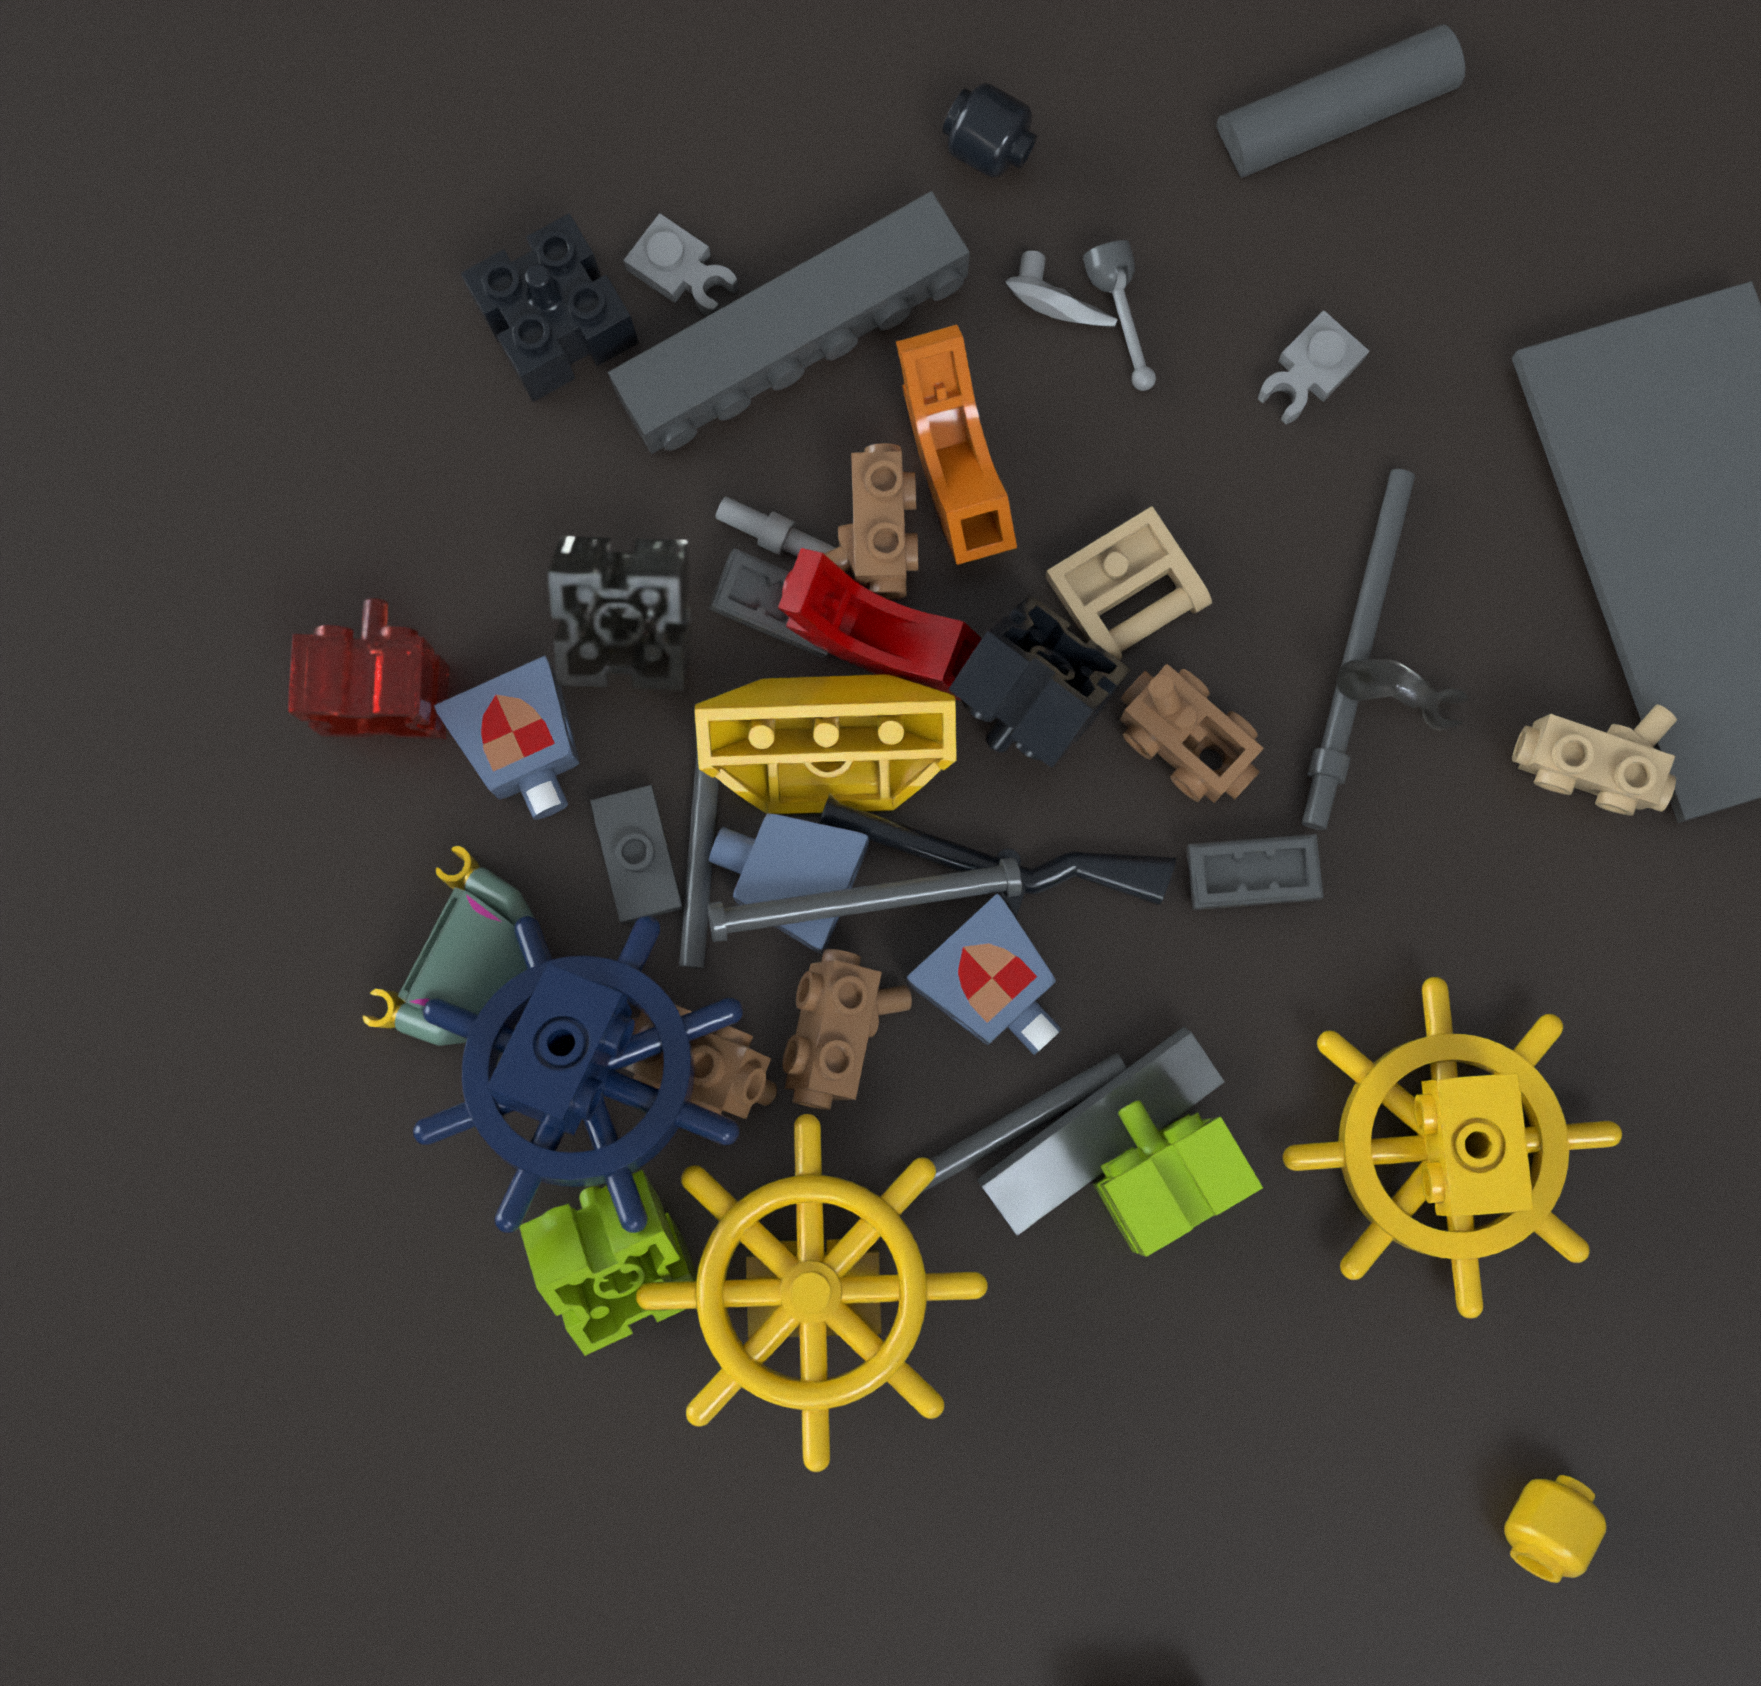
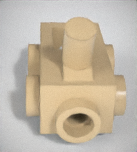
[1512,704,1677,816]

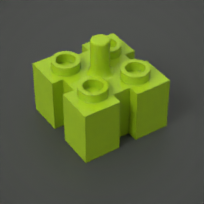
[1093,1100,1263,1257]
[519,1170,697,1356]

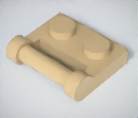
[1045,506,1212,661]

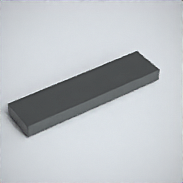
[976,1027,1224,1236]

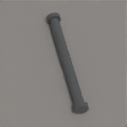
[707,857,1022,942]

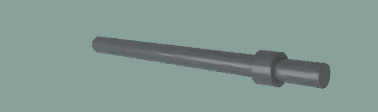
[1301,469,1415,830]

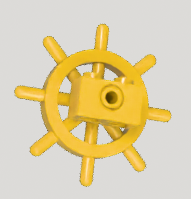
[1283,977,1622,1319]
[636,1114,988,1472]

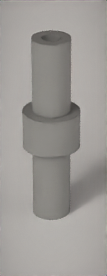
[716,496,836,557]

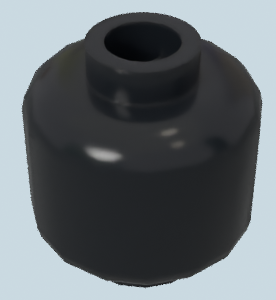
[942,83,1038,178]

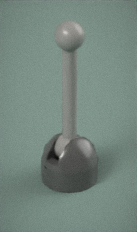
[1082,240,1156,391]

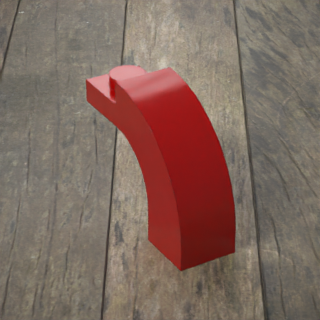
[778,548,982,701]

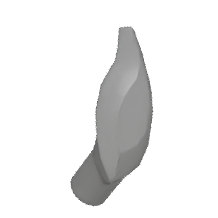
[1005,251,1117,327]

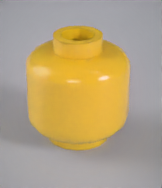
[1504,1475,1607,1583]

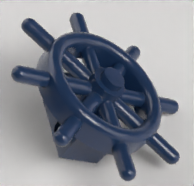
[413,916,743,1233]

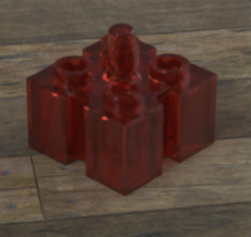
[288,598,449,739]

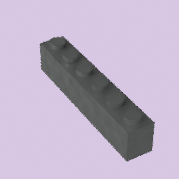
[608,191,970,454]

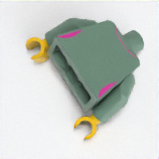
[363,846,536,1046]

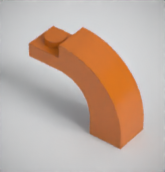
[896,325,1017,565]

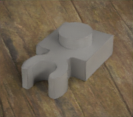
[623,213,739,316]
[1257,310,1369,424]

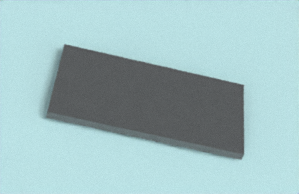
[1512,281,1761,823]

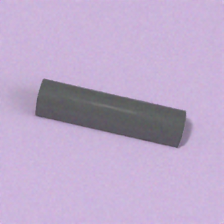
[1216,24,1465,178]

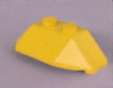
[694,674,956,814]

